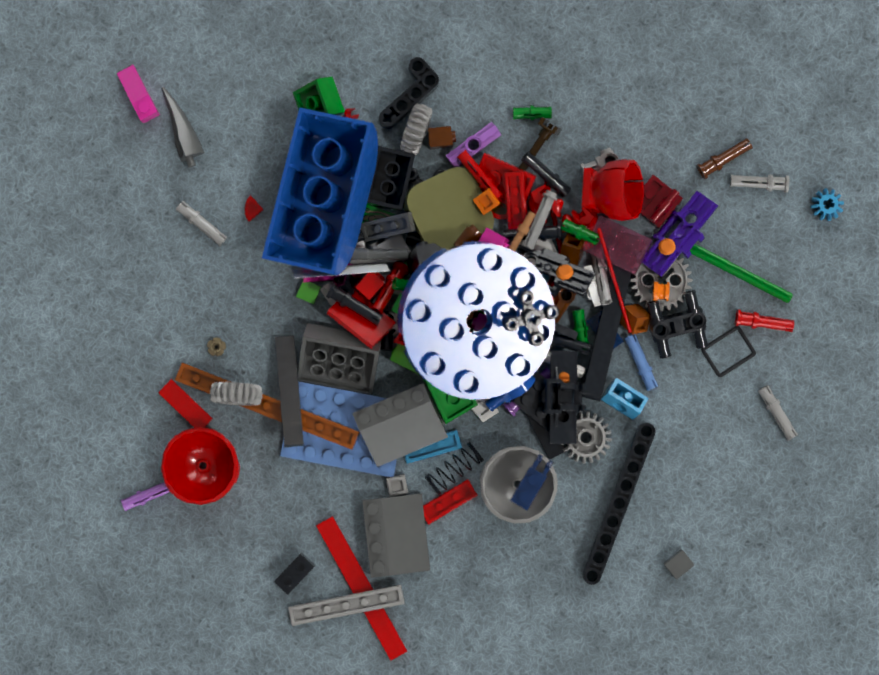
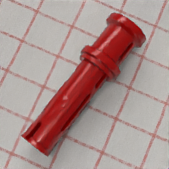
[371,262,410,314]
[735,309,794,332]

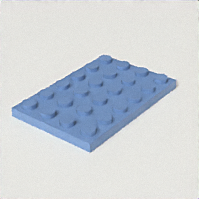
[280,381,397,477]

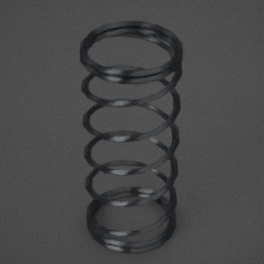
[425,442,484,496]

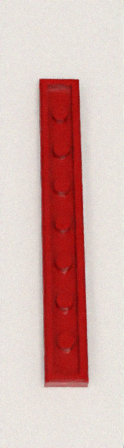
[316,516,407,661]

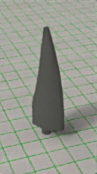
[161,87,204,168]

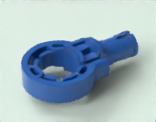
[485,375,535,412]

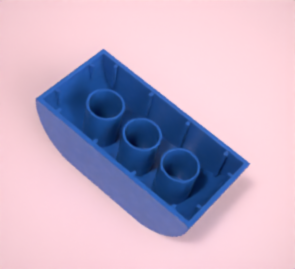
[262,108,378,275]

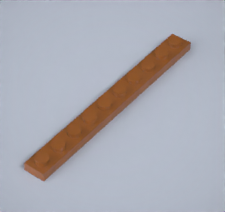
[175,363,360,450]

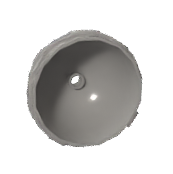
[480,446,558,524]

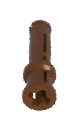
[696,138,753,179]

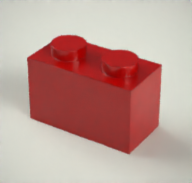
[355,272,385,302]

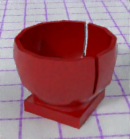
[582,159,644,221]

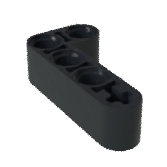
[379,57,439,129]

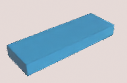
[405,430,462,464]

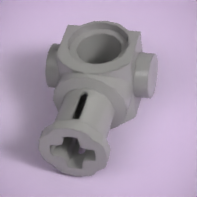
[580,148,619,174]

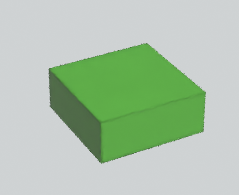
[296,281,321,304]

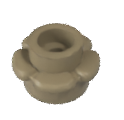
[207,337,226,356]

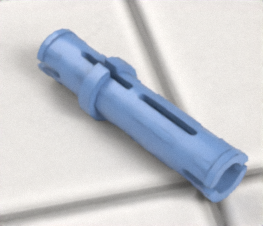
[624,334,658,391]

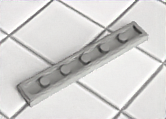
[288,584,405,626]

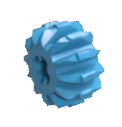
[811,188,844,221]

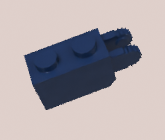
[510,454,553,511]

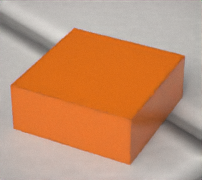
[473,188,500,215]

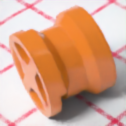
[652,281,670,302]

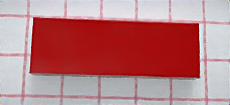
[504,171,527,230]
[158,379,213,428]
[423,479,478,525]

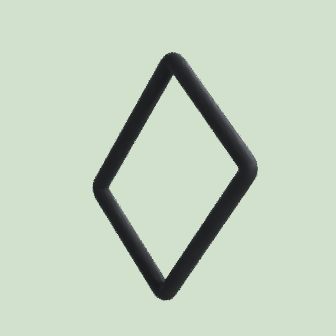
[701,326,756,377]

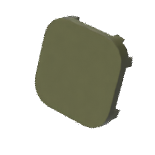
[404,167,494,250]

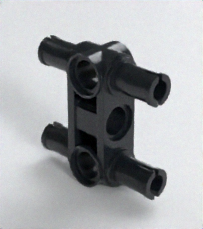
[647,290,709,359]

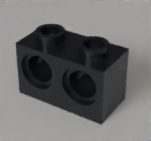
[274,553,316,595]

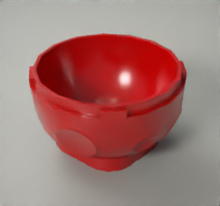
[161,427,240,505]

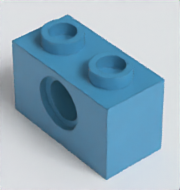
[601,378,649,420]

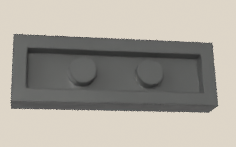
[361,212,415,242]

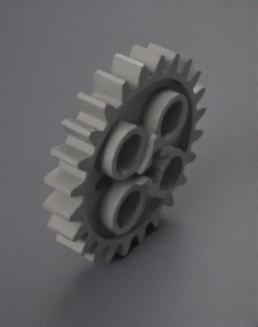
[630,258,693,312]

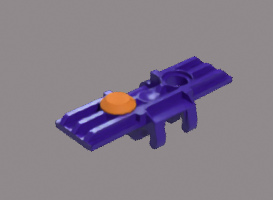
[640,191,718,277]

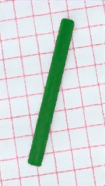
[690,244,793,303]

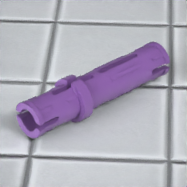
[121,482,170,511]

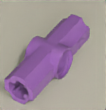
[446,122,501,168]

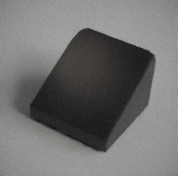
[332,274,357,295]

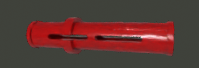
[457,150,503,198]

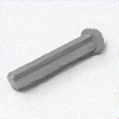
[523,190,557,250]

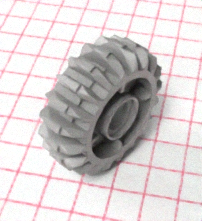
[400,103,432,156]
[210,382,263,406]
[561,412,612,464]

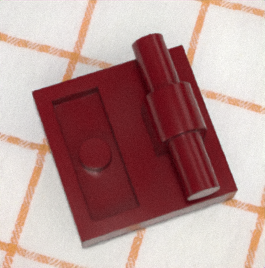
[640,174,683,229]

